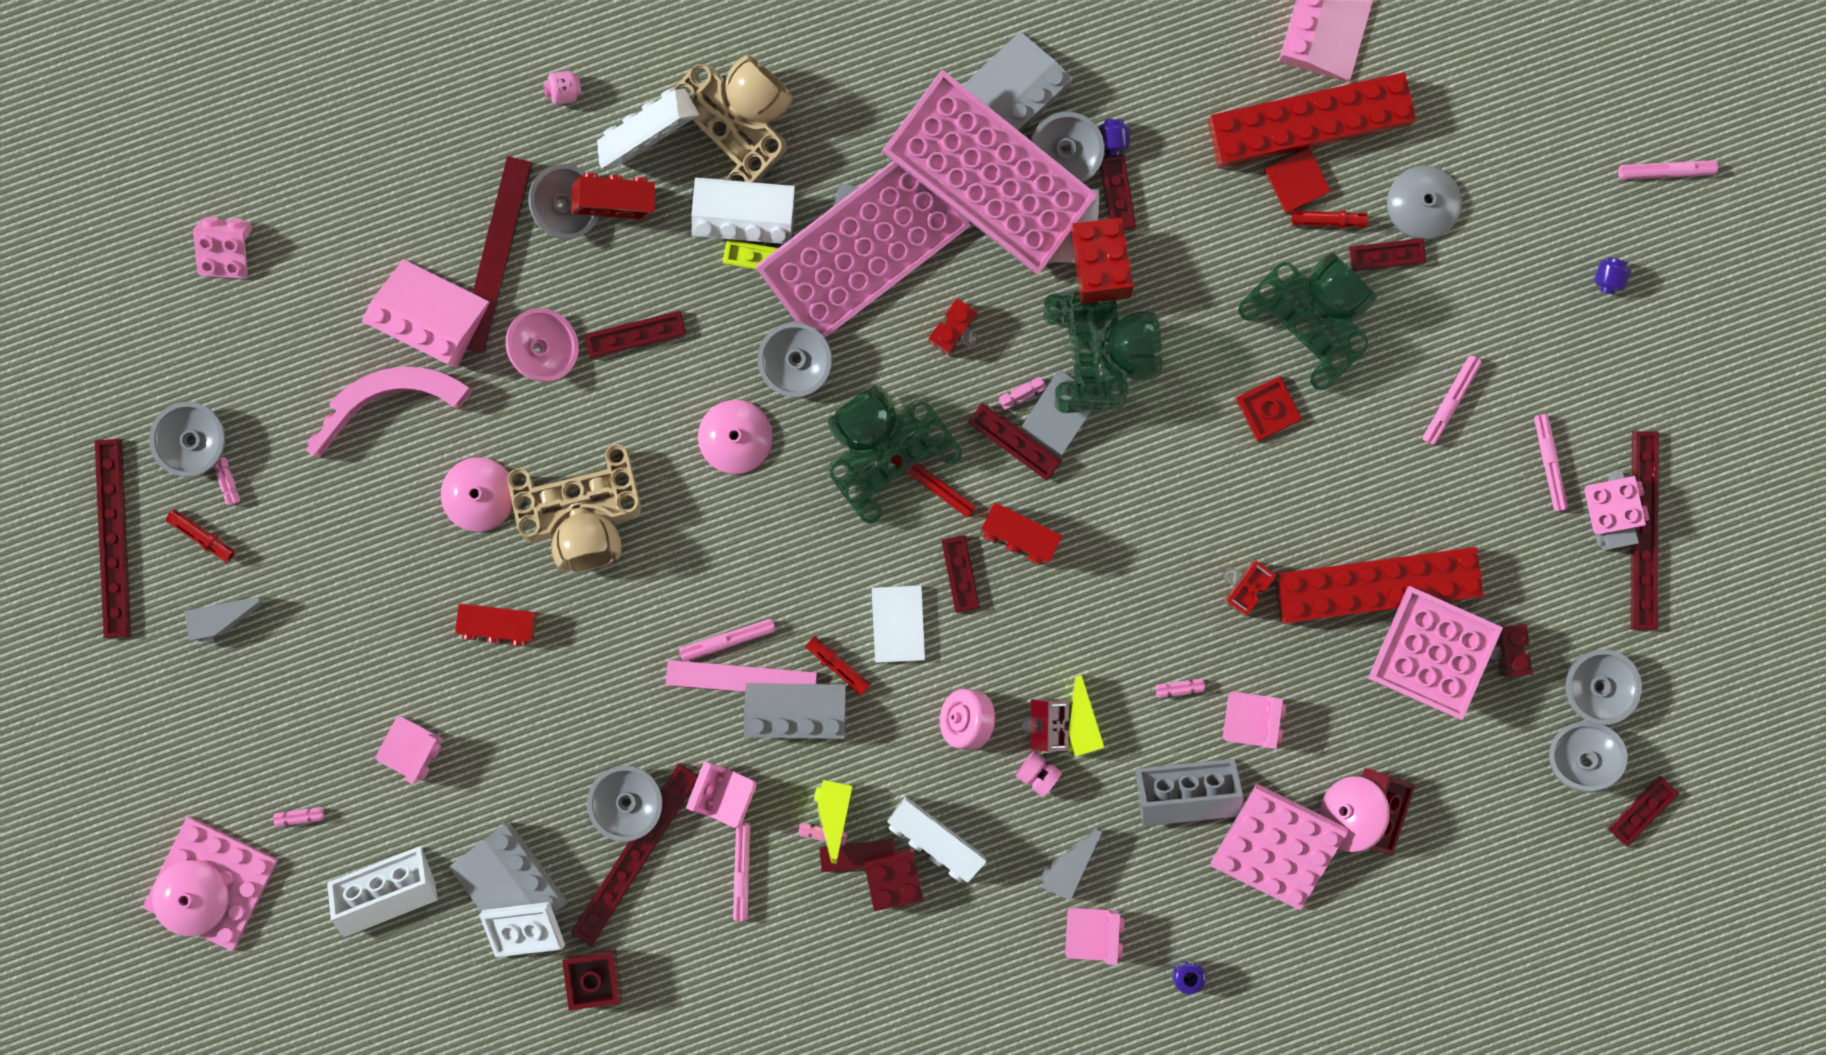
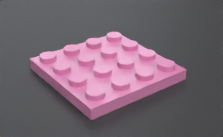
[1368,586,1503,720]
[1210,783,1348,910]
[142,816,279,951]

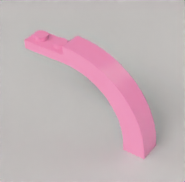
[306,367,473,458]

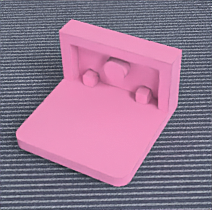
[193,216,252,279]
[1585,476,1650,534]
[1223,692,1286,749]
[376,717,442,784]
[686,761,757,828]
[1065,907,1124,965]

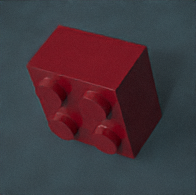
[864,847,923,912]
[562,949,623,1011]

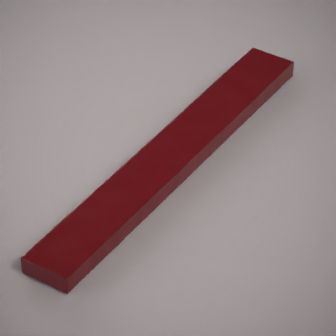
[467,156,532,354]
[1631,431,1659,630]
[94,439,131,638]
[571,763,699,946]

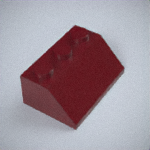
[1361,768,1416,856]

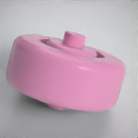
[940,689,995,750]

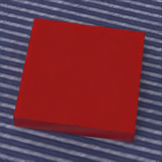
[1264,147,1331,214]
[1235,376,1302,442]

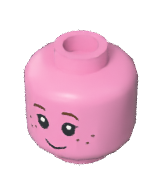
[543,71,581,105]

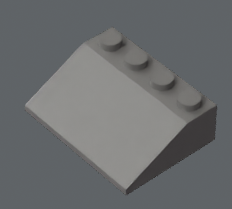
[963,32,1072,133]
[449,822,568,913]

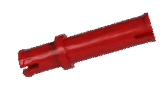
[1291,210,1368,230]
[165,509,236,563]
[804,635,871,696]

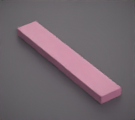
[666,660,817,692]

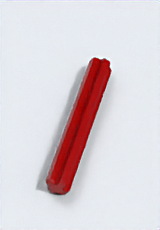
[891,450,975,517]

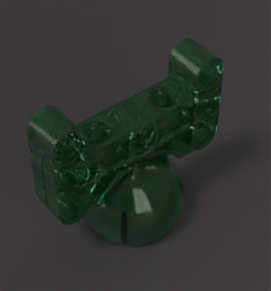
[1238,252,1378,390]
[1043,291,1162,413]
[827,385,962,524]

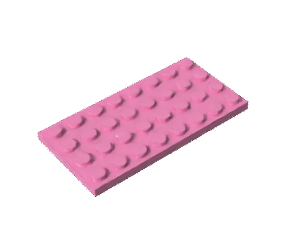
[881,70,1097,274]
[755,161,971,338]

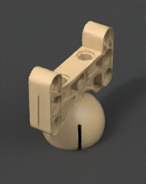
[674,54,793,183]
[507,444,641,572]

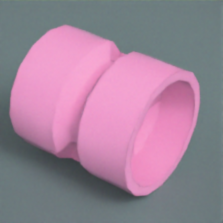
[1015,750,1062,797]

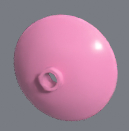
[506,308,579,382]
[698,400,773,474]
[441,457,513,532]
[1319,776,1390,852]
[152,860,229,936]

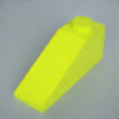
[1067,675,1104,756]
[814,780,852,864]

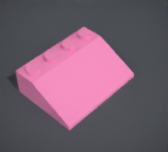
[1278,0,1373,82]
[362,259,490,368]

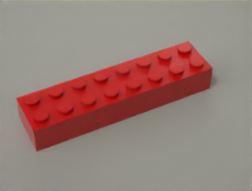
[1207,72,1416,169]
[1274,547,1484,623]

